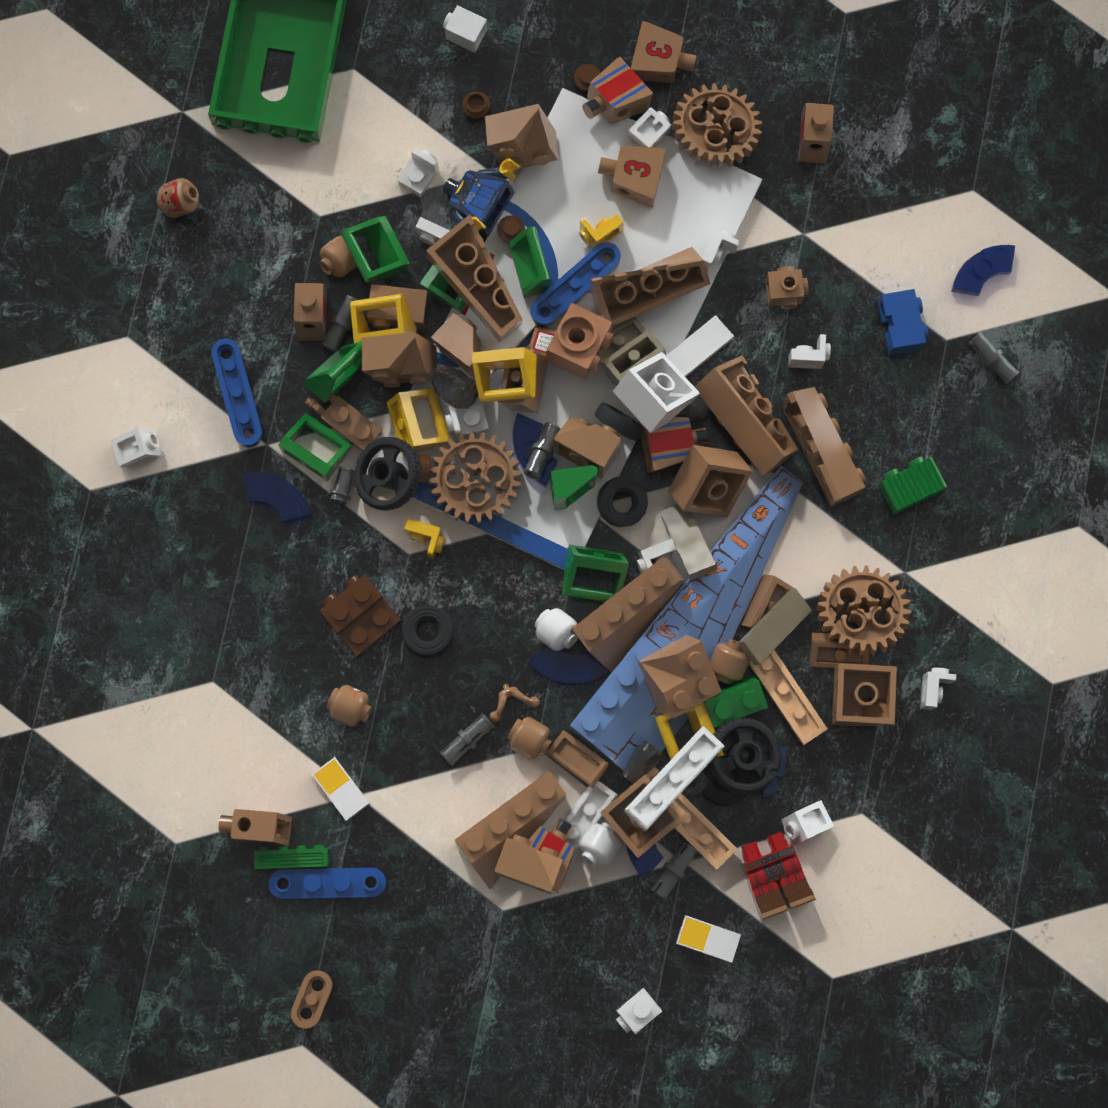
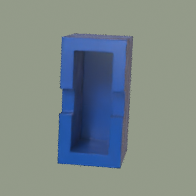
[878,289,929,355]

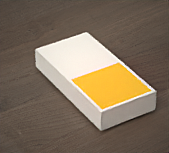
[311,757,370,821]
[676,915,741,963]

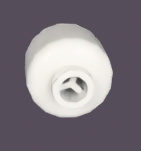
[535,608,578,651]
[579,822,622,867]

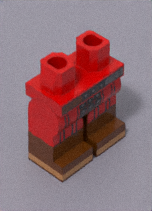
[741,832,816,920]

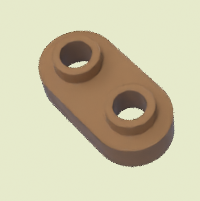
[291,970,333,1029]

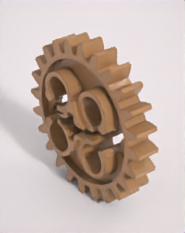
[672,83,762,168]
[429,432,522,525]
[817,565,911,656]

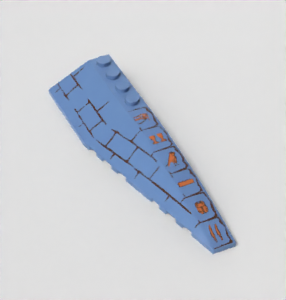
[569,466,803,782]

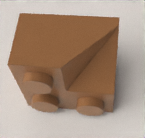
[485,104,558,172]
[362,332,437,388]
[553,417,621,479]
[668,445,753,517]
[638,635,722,719]
[832,663,897,726]
[600,774,685,858]
[494,835,563,894]

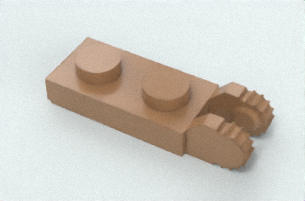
[305,395,383,451]

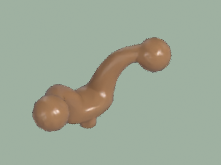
[489,684,540,722]

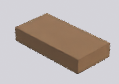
[546,730,610,788]

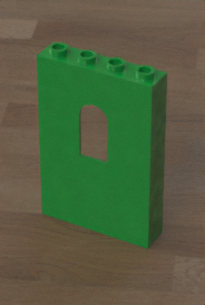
[208,0,347,143]

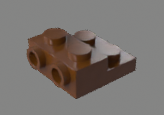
[320,574,402,658]

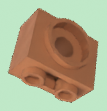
[545,303,614,380]

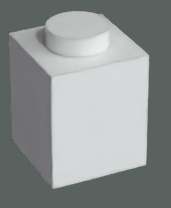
[443,5,487,53]

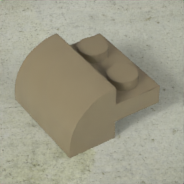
[598,317,666,386]

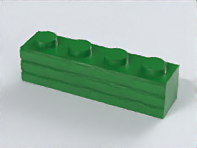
[254,845,329,870]

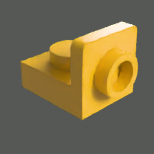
[579,214,624,248]
[404,518,445,559]

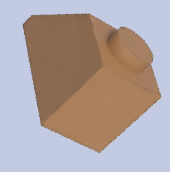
[431,313,481,378]

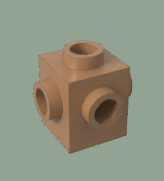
[765,266,808,309]

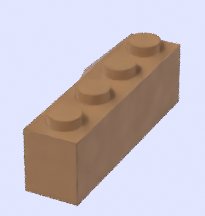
[426,215,522,343]
[590,247,711,326]
[695,355,798,476]
[781,387,866,507]
[572,557,685,673]
[455,771,567,889]

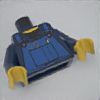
[443,158,520,237]

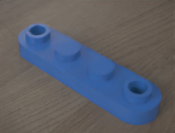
[530,242,621,327]
[211,338,263,448]
[269,868,386,899]

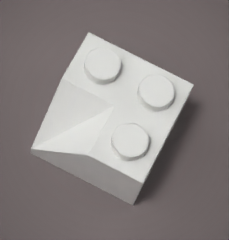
[613,352,700,433]

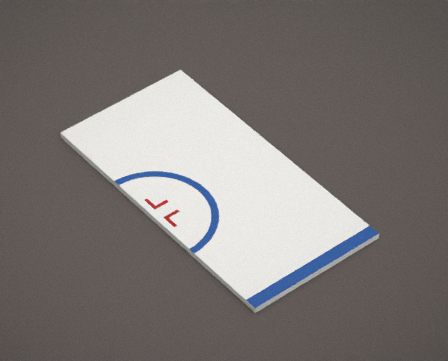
[377,88,762,570]

